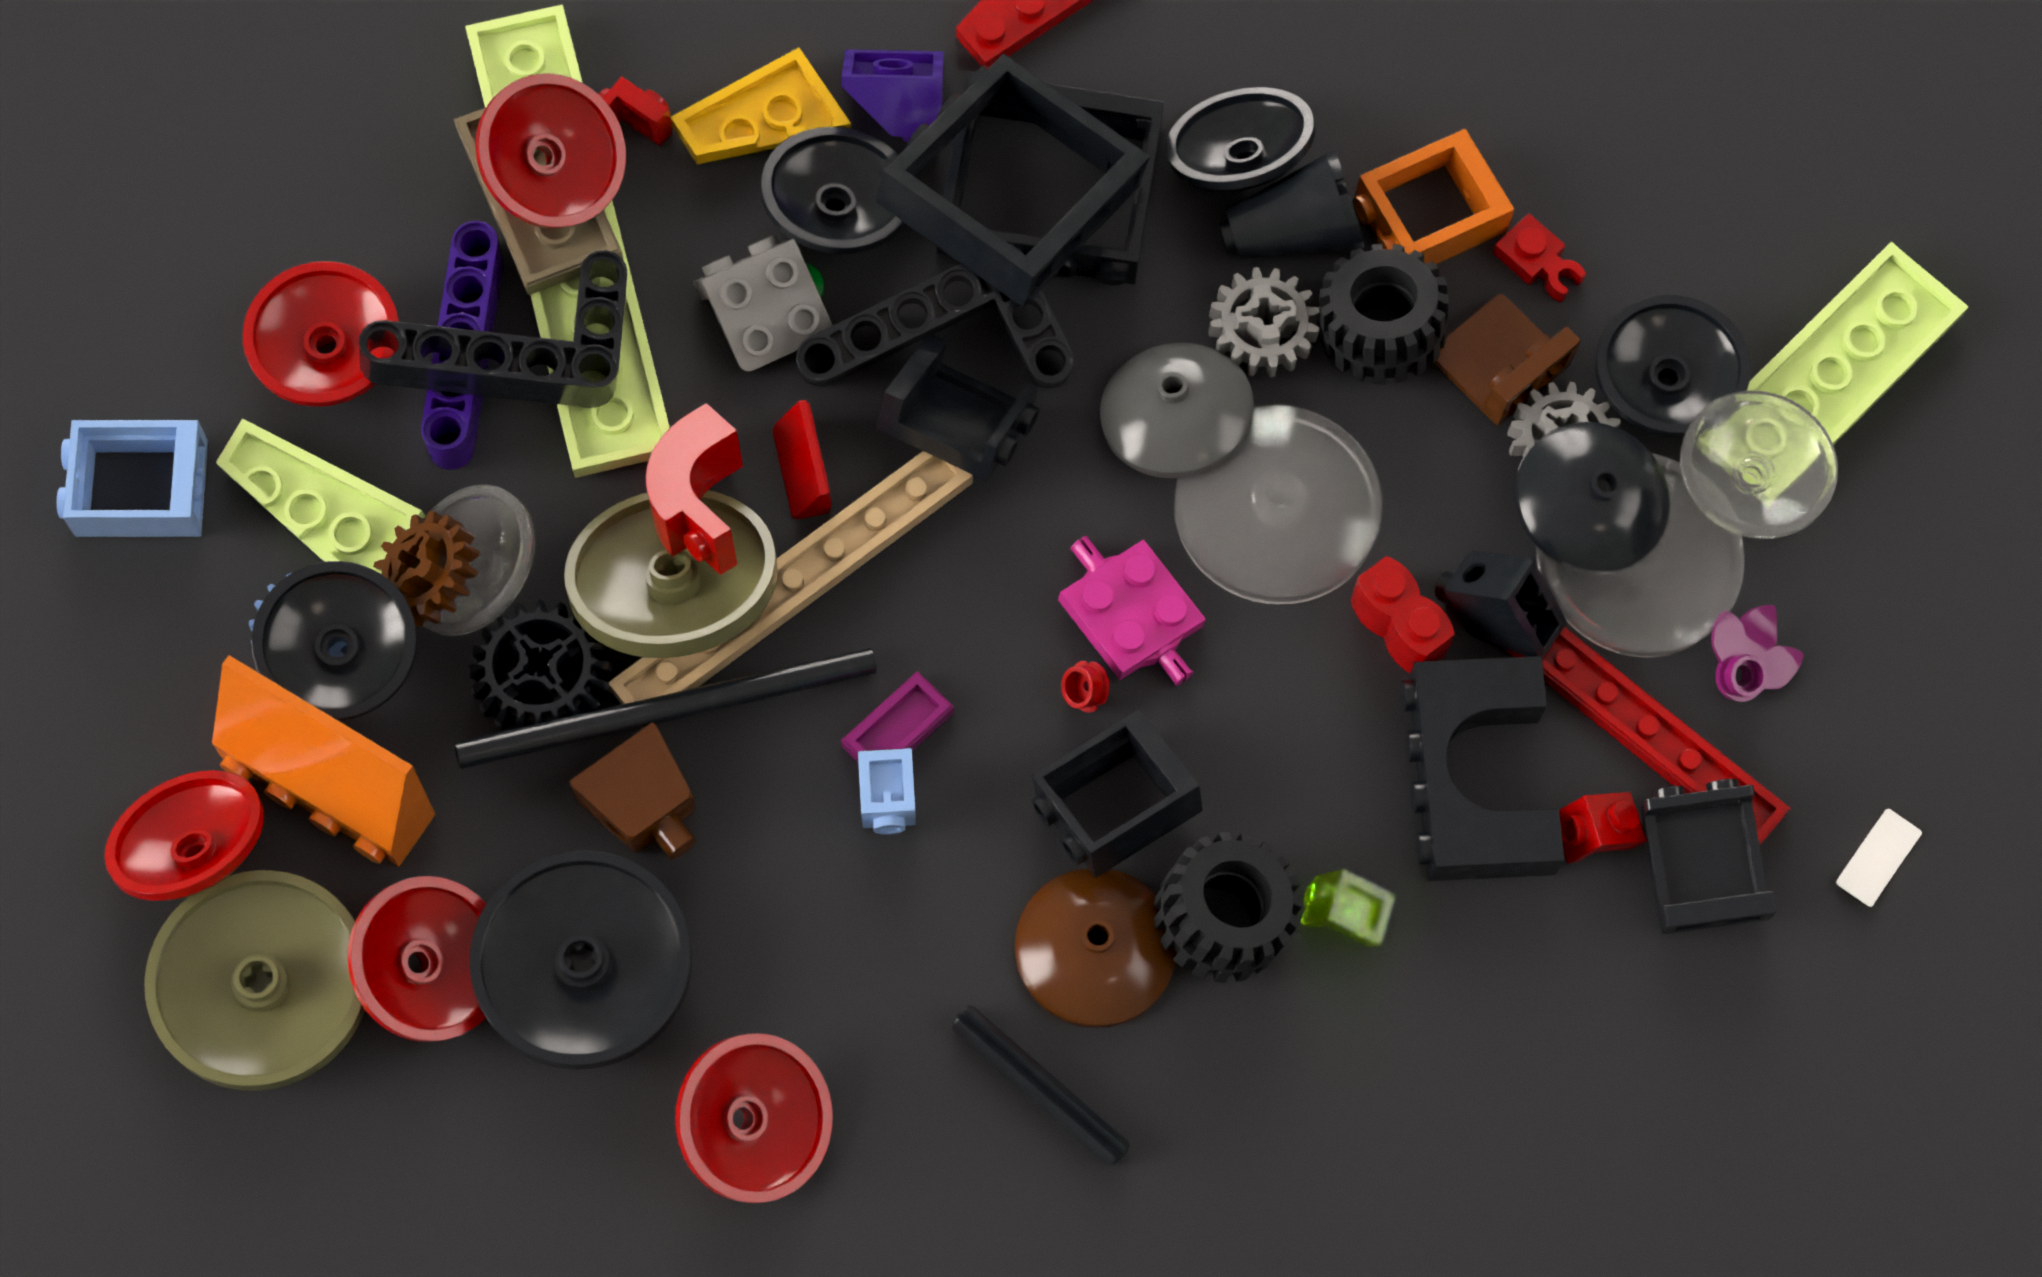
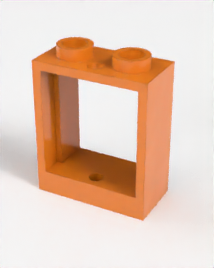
[1353,129,1515,265]

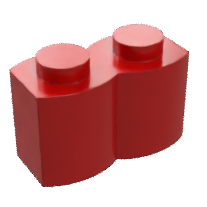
[1351,556,1455,673]

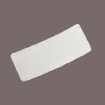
[1836,809,1922,907]

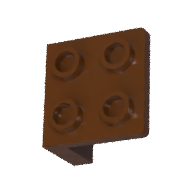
[1434,294,1581,427]

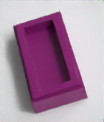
[841,671,954,764]

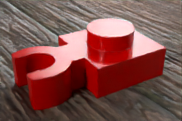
[1492,213,1586,303]

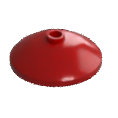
[476,73,626,229]
[243,261,399,407]
[105,770,264,901]
[347,876,486,1042]
[675,1033,833,1203]

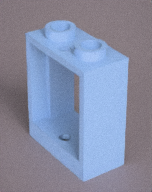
[57,420,208,537]

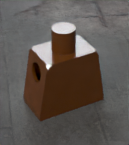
[569,722,696,860]

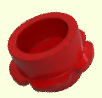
[1061,661,1110,713]

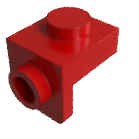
[599,76,673,147]
[1559,792,1647,863]

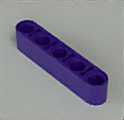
[421,220,504,470]

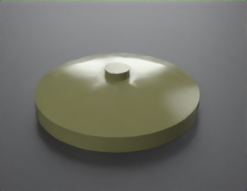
[564,490,778,658]
[144,870,365,1091]

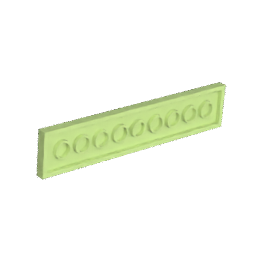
[466,4,670,478]

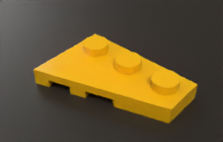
[671,47,851,164]

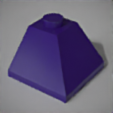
[841,49,944,142]

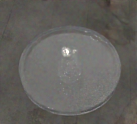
[1174,405,1382,605]
[1536,454,1745,658]

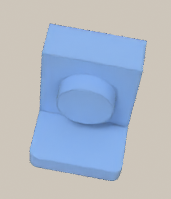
[858,748,916,834]

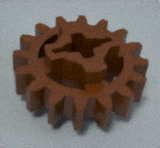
[373,511,480,627]

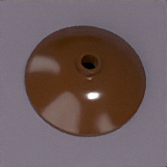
[1015,868,1177,1028]

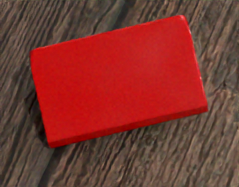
[772,400,832,520]

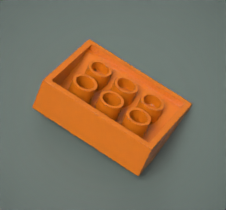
[212,655,436,867]

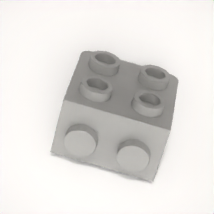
[693,235,833,371]

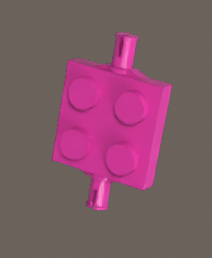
[1058,536,1206,686]

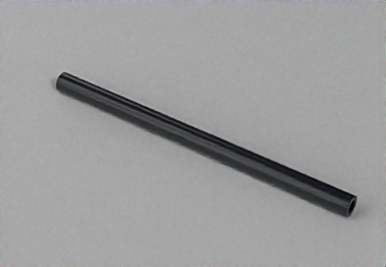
[454,648,877,769]

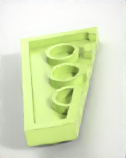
[216,418,425,574]

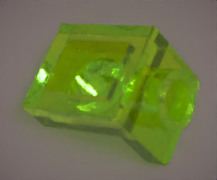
[1301,869,1396,947]

